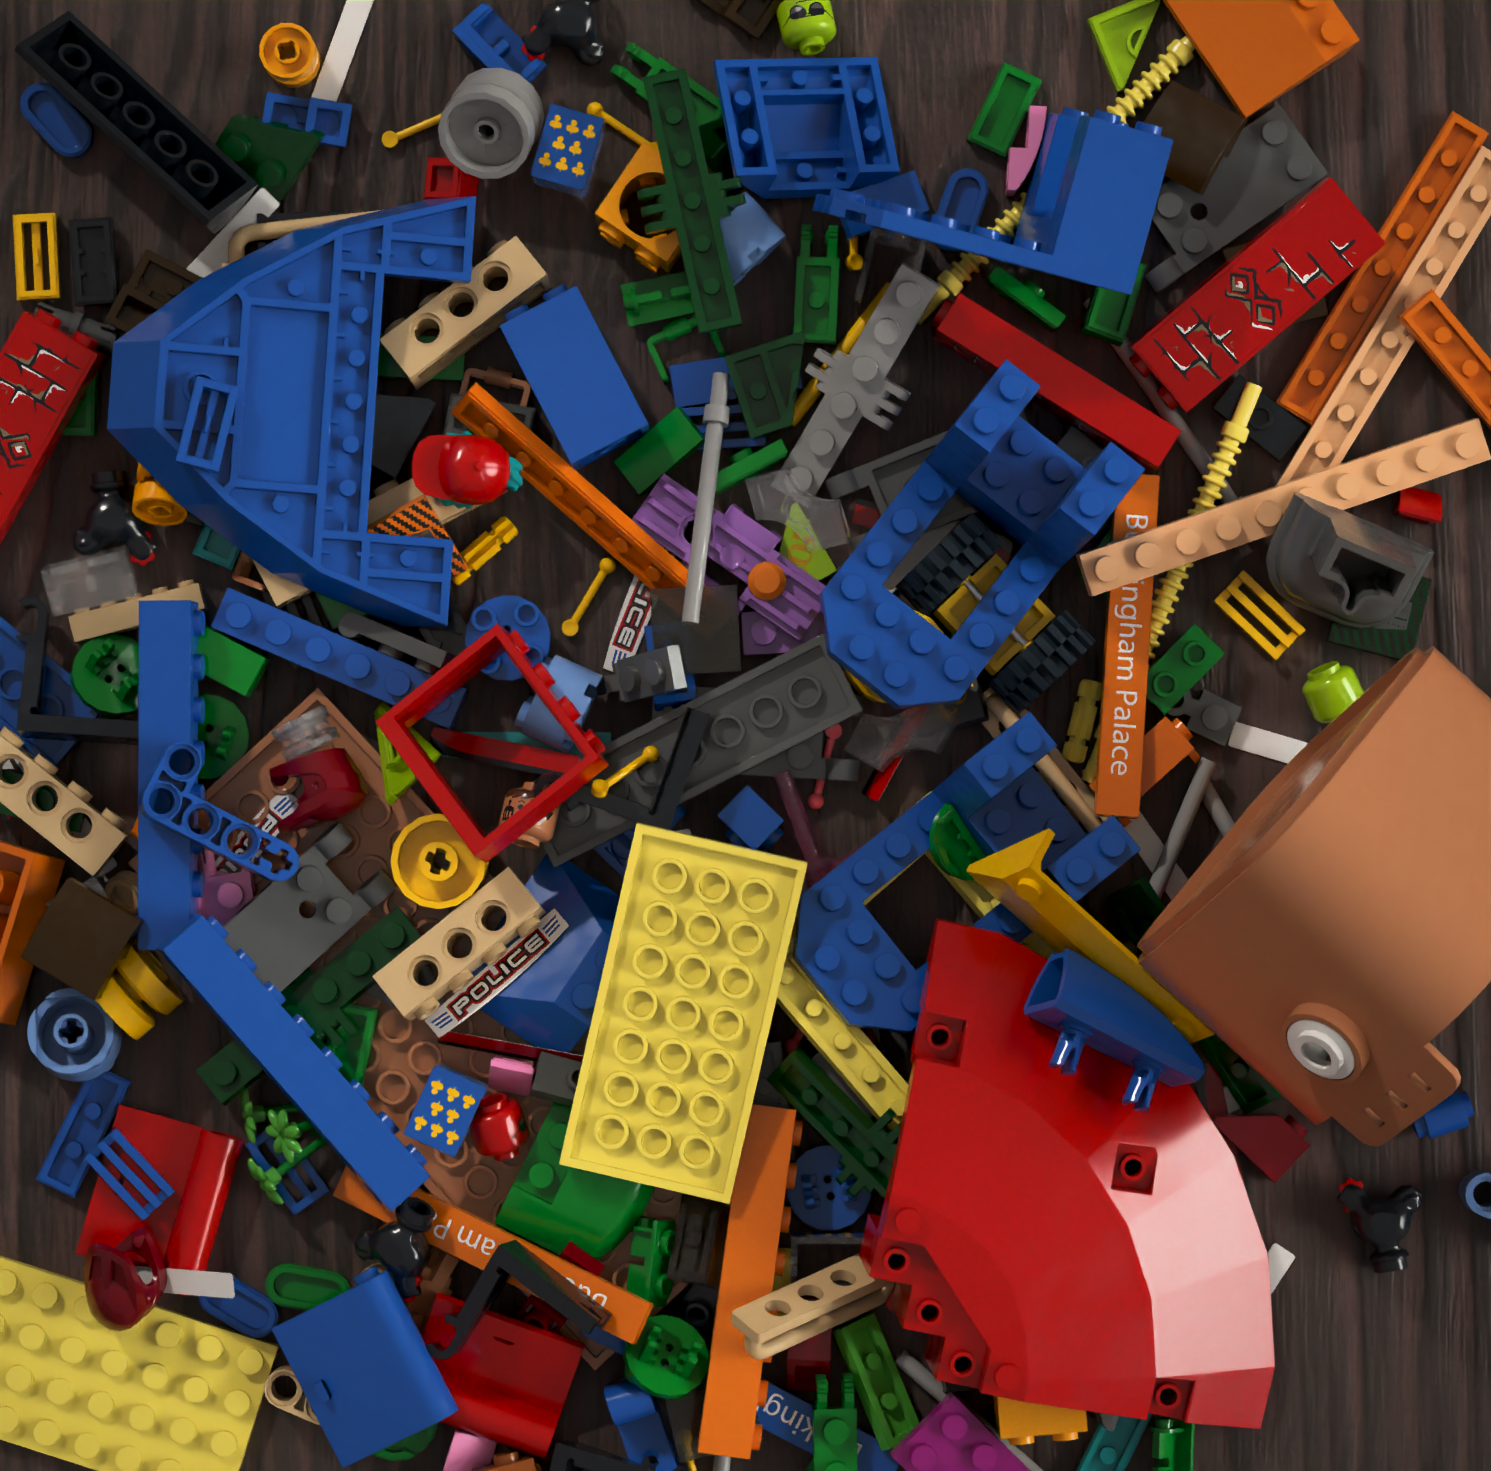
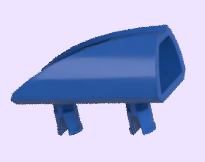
[1023,947,1205,1112]

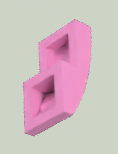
[1005,105,1047,197]

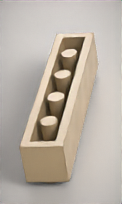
[68,579,208,644]

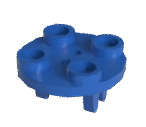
[465,595,551,681]
[787,1145,871,1230]

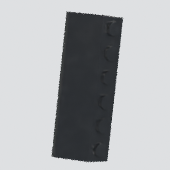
[14,11,258,234]

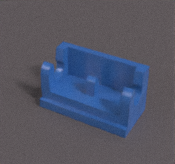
[452,3,547,83]

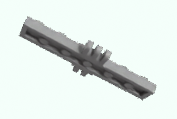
[772,262,940,507]

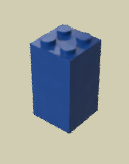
[499,284,650,471]

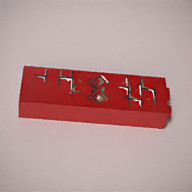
[1127,177,1386,413]
[932,293,1181,475]
[0,308,107,545]

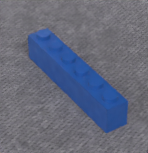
[211,588,469,730]

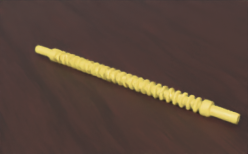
[918,35,1195,325]
[1081,381,1263,783]

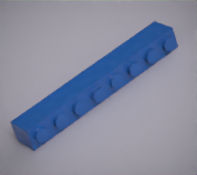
[138,600,205,950]
[157,914,431,1212]

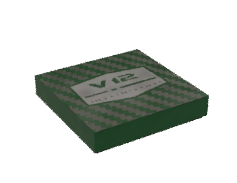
[1326,577,1432,660]

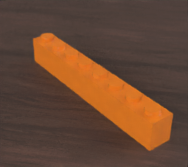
[697,1104,803,1460]

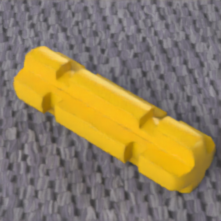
[451,516,518,585]

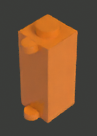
[1087,716,1201,827]

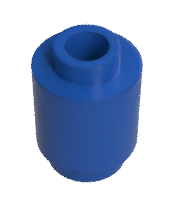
[1412,1089,1474,1139]

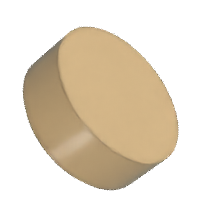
[105,870,138,914]

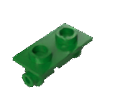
[620,271,695,327]
[1146,623,1225,715]
[626,1217,678,1308]
[1151,1415,1195,1471]

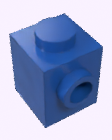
[717,785,784,851]

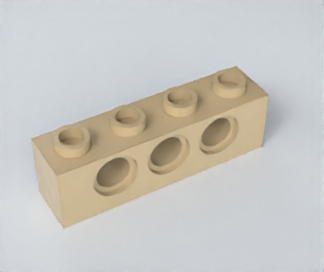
[380,236,552,390]
[0,726,130,876]
[372,867,546,1021]

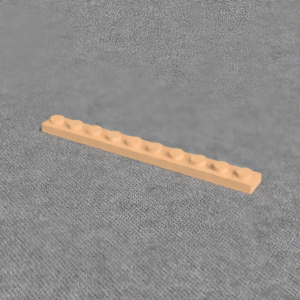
[1276,146,1491,486]
[1076,418,1491,596]

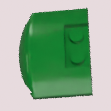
[494,1102,655,1260]

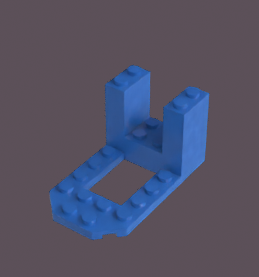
[813,107,1174,295]
[819,359,1145,709]
[792,711,1141,1034]

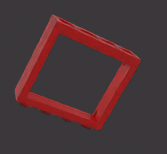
[375,624,609,863]

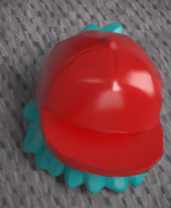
[412,431,523,509]

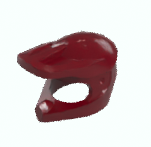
[269,748,369,834]
[83,1228,167,1331]

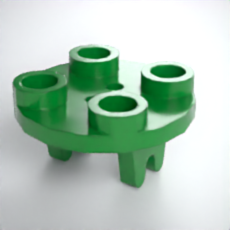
[70,634,139,720]
[198,694,250,779]
[623,1315,709,1401]

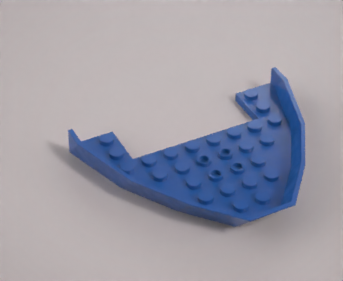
[107,196,476,630]

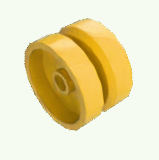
[390,813,490,909]
[96,938,185,1040]

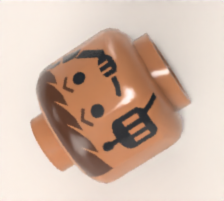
[498,782,560,849]

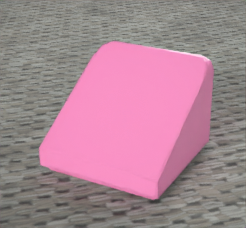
[488,1056,536,1096]
[443,1428,497,1471]

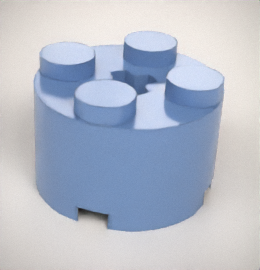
[719,191,786,286]
[514,655,603,754]
[27,988,122,1082]

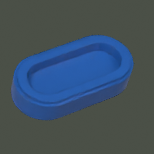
[20,82,94,159]
[936,168,989,253]
[198,1272,279,1338]

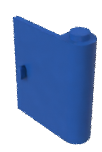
[272,1266,459,1468]

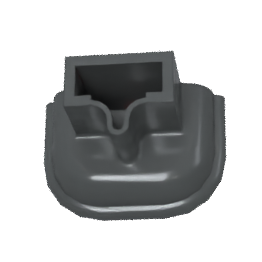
[1266,492,1434,629]

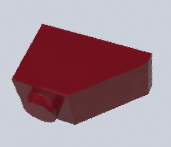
[1211,1113,1311,1183]

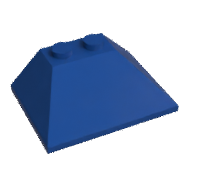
[713,57,900,199]
[472,853,620,1053]

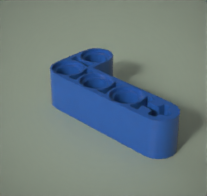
[137,742,299,881]
[604,1377,679,1471]

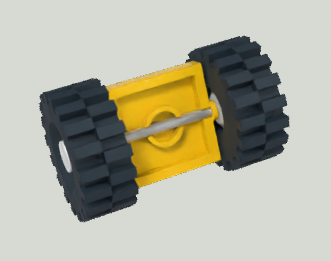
[895,512,1096,715]

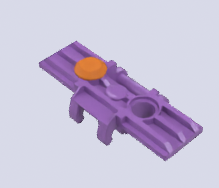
[632,474,826,641]

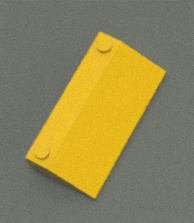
[966,828,1215,1044]

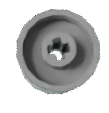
[438,68,544,179]

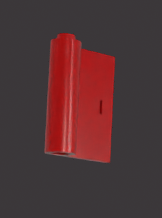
[75,1104,244,1296]
[422,1292,585,1459]

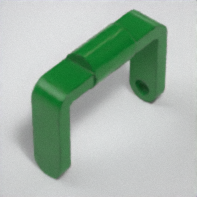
[647,316,727,384]

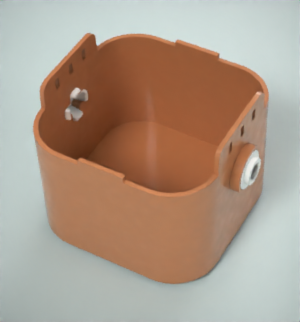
[1137,646,1491,1147]

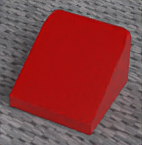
[423,158,479,202]
[1393,487,1442,526]

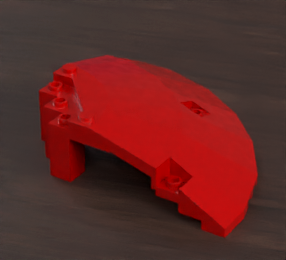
[859,918,1275,1429]

